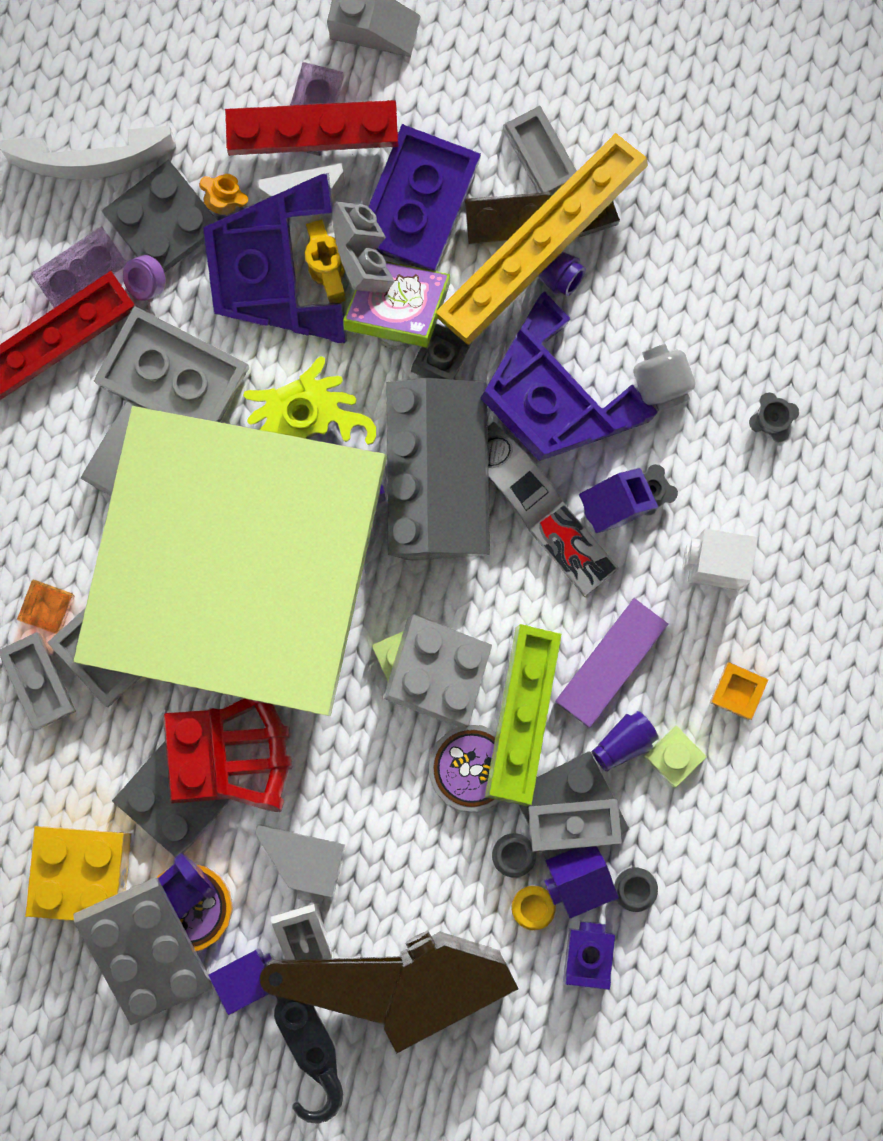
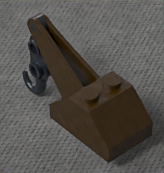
[260,931,519,1124]

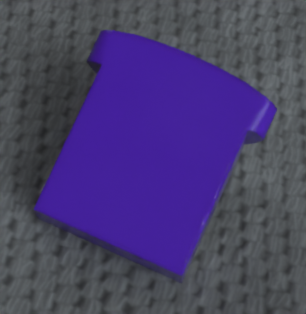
[158,853,216,920]

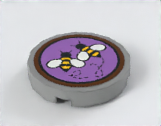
[428,725,500,812]

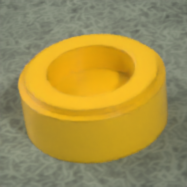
[511,885,556,930]

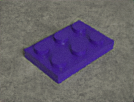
[368,124,481,271]

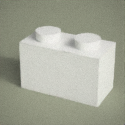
[682,528,758,591]

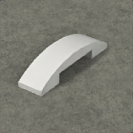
[0,125,176,180]

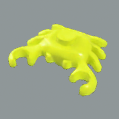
[243,356,376,445]

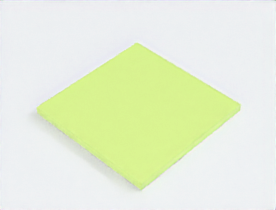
[73,406,387,716]

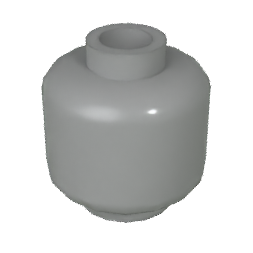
[633,344,695,411]

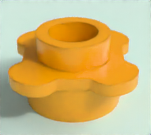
[199,174,248,215]

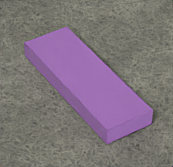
[555,598,669,728]

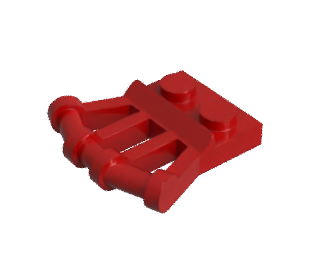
[163,698,293,812]

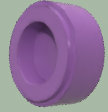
[123,255,166,301]

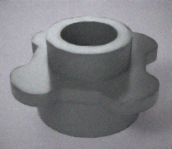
[749,392,799,442]
[644,464,678,515]

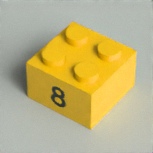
[25,826,131,921]

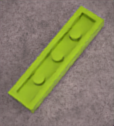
[485,624,562,806]

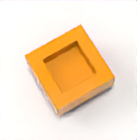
[709,662,769,720]

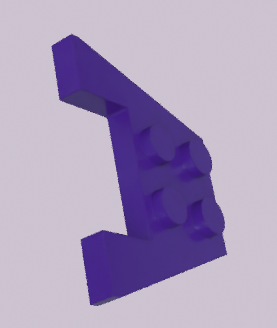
[203,173,347,343]
[480,291,658,461]

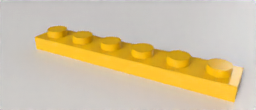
[436,133,648,345]

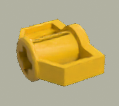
[305,219,346,303]

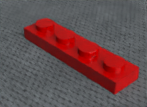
[225,100,399,156]
[0,271,135,400]

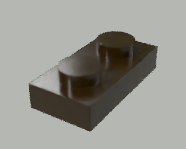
[465,192,551,244]

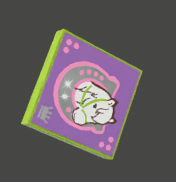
[343,261,450,348]

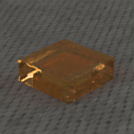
[17,579,75,634]

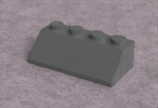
[386,378,490,561]

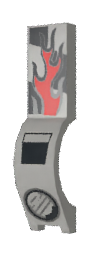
[488,421,619,597]

